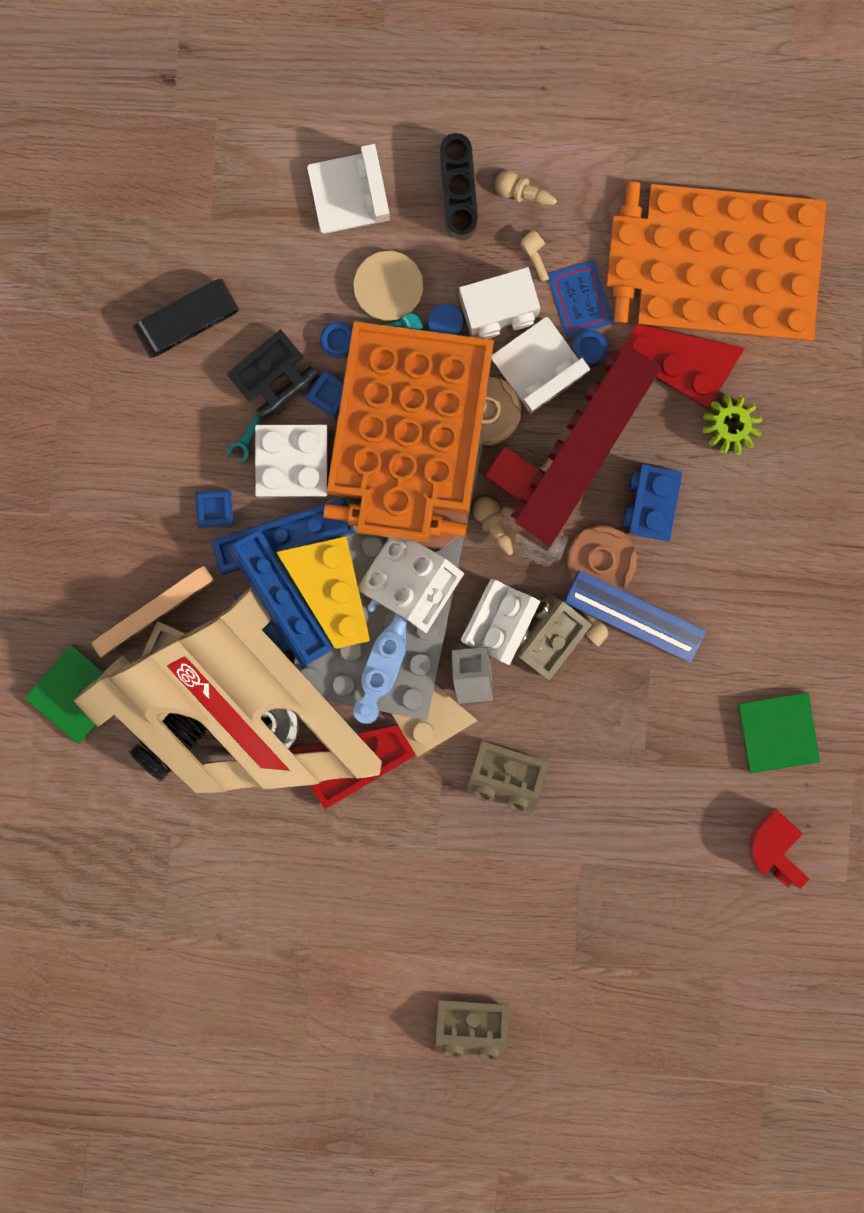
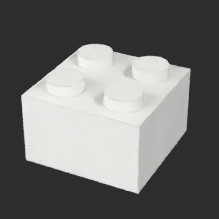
[459,267,541,339]
[255,425,329,499]

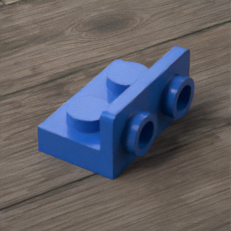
[623,463,683,542]

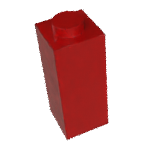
[484,447,539,502]

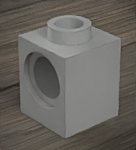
[452,647,493,704]

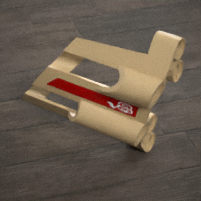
[73,587,382,793]

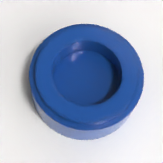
[428,304,463,335]
[320,322,352,358]
[572,330,608,366]

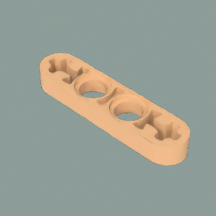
[91,566,214,658]

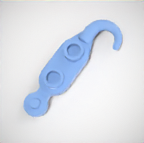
[353,600,408,724]

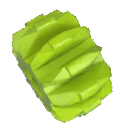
[702,395,762,455]

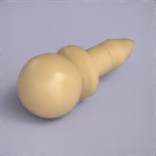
[494,170,557,205]
[472,496,513,555]

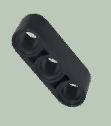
[440,133,478,241]
[133,278,239,358]

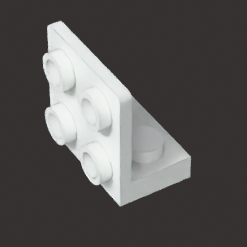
[307,144,390,234]
[492,317,590,414]
[358,537,464,633]

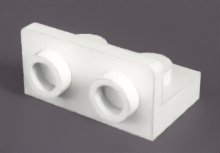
[461,579,540,665]

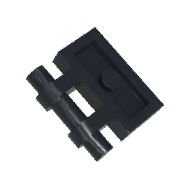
[226,329,319,421]

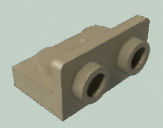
[515,593,592,681]
[466,741,549,812]
[435,1000,509,1061]

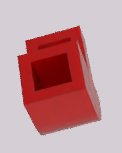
[749,808,810,889]

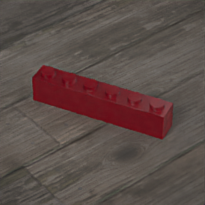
[510,345,662,551]

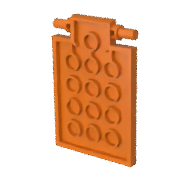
[606,181,827,342]
[323,321,494,543]

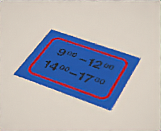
[547,260,613,337]

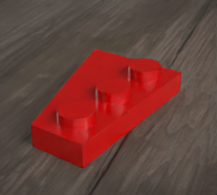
[619,324,745,410]
[288,725,416,810]

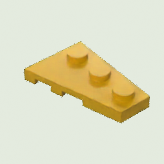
[276,537,370,649]

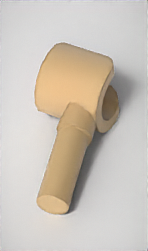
[521,231,549,282]
[581,610,609,646]

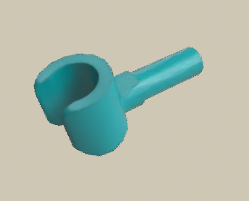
[385,313,424,330]
[227,415,262,463]

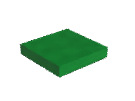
[25,645,104,744]
[738,692,820,774]

